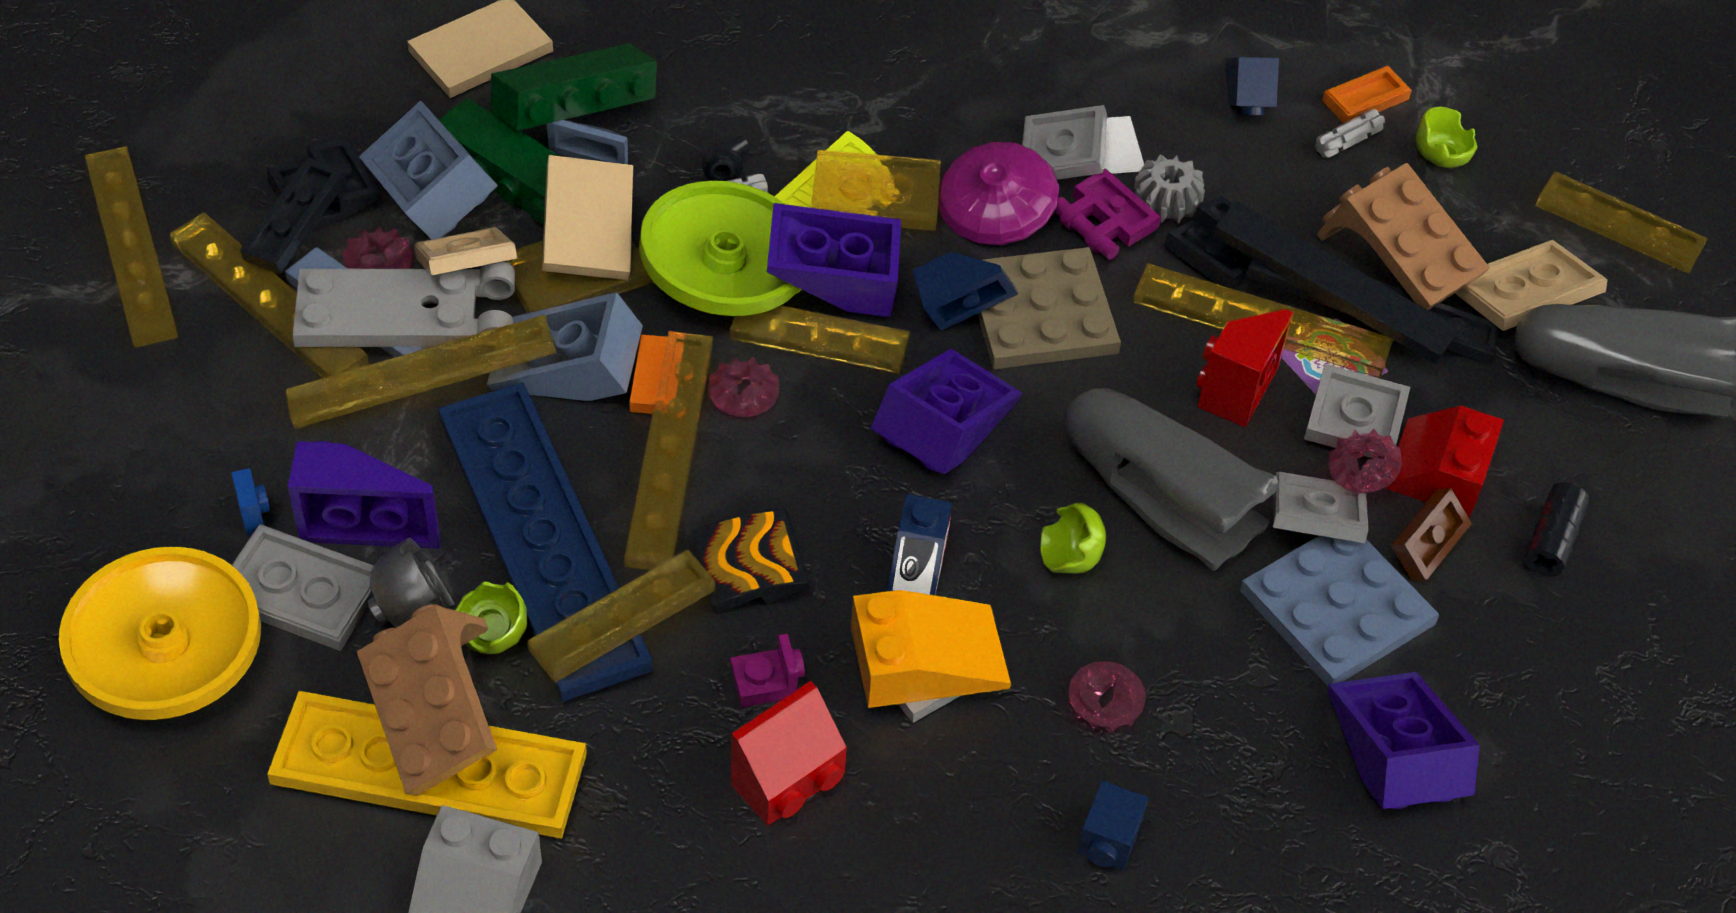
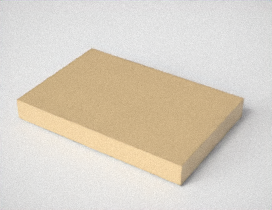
[407,0,553,98]
[542,155,633,280]
[1455,240,1607,331]

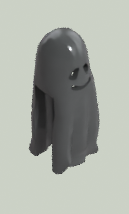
[1514,304,1736,420]
[1064,388,1279,571]

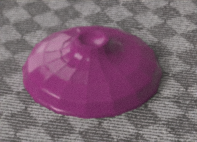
[937,142,1059,245]

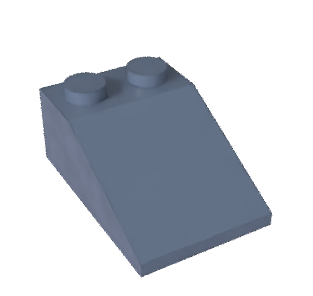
[359,101,498,240]
[487,292,643,401]

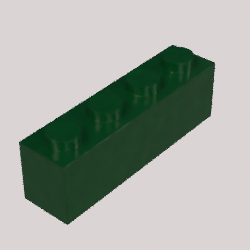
[490,43,657,131]
[439,98,559,224]

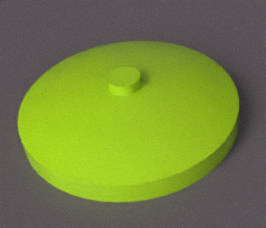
[639,181,800,316]

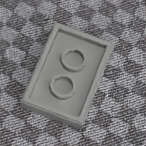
[232,524,374,651]

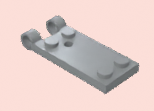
[293,261,515,350]

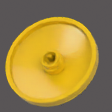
[59,547,261,720]

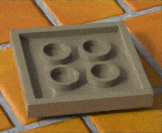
[977,247,1121,369]

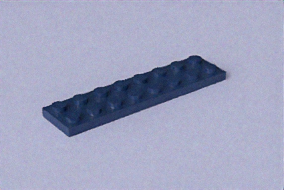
[438,382,653,702]

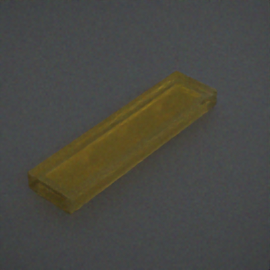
[1536,172,1708,274]
[730,305,909,374]
[528,550,715,683]

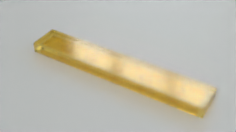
[85,146,178,348]
[169,212,369,387]
[1133,263,1393,378]
[286,315,556,429]
[624,331,713,572]

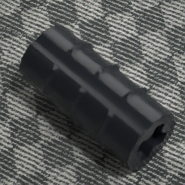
[1524,482,1590,577]

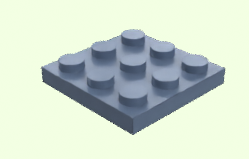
[1240,536,1439,686]

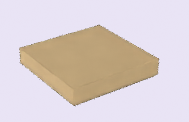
[414,227,517,276]

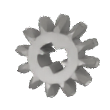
[1134,154,1205,224]

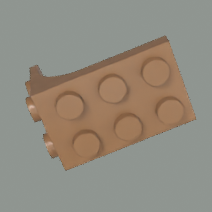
[1316,163,1490,310]
[357,604,497,796]

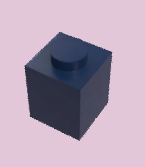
[1077,780,1149,871]

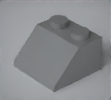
[409,805,542,913]

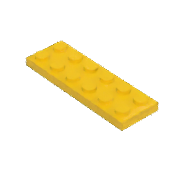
[267,691,587,839]

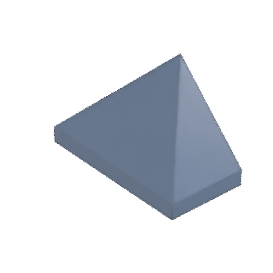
[547,120,628,164]

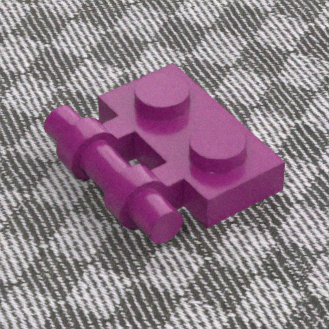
[1054,168,1161,260]

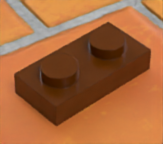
[1391,488,1472,581]

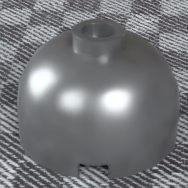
[368,538,455,628]

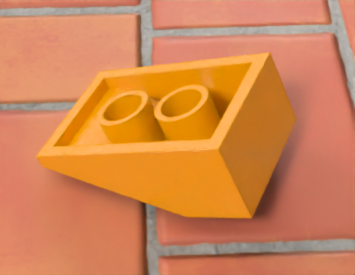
[851,590,1011,708]

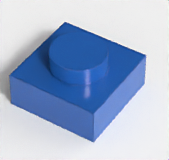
[231,468,270,536]

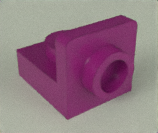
[730,633,805,708]

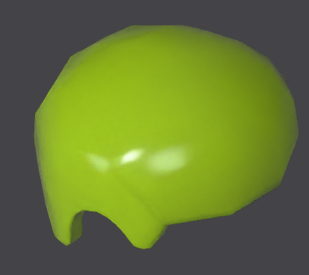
[1415,106,1477,168]
[1040,503,1106,574]
[455,581,527,654]

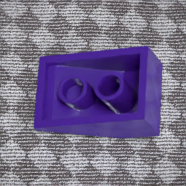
[766,203,901,317]
[871,349,1022,475]
[288,441,441,549]
[1328,672,1480,809]

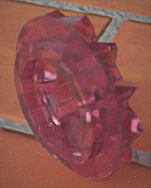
[342,226,413,269]
[709,356,779,417]
[1329,428,1402,493]
[1068,661,1146,733]

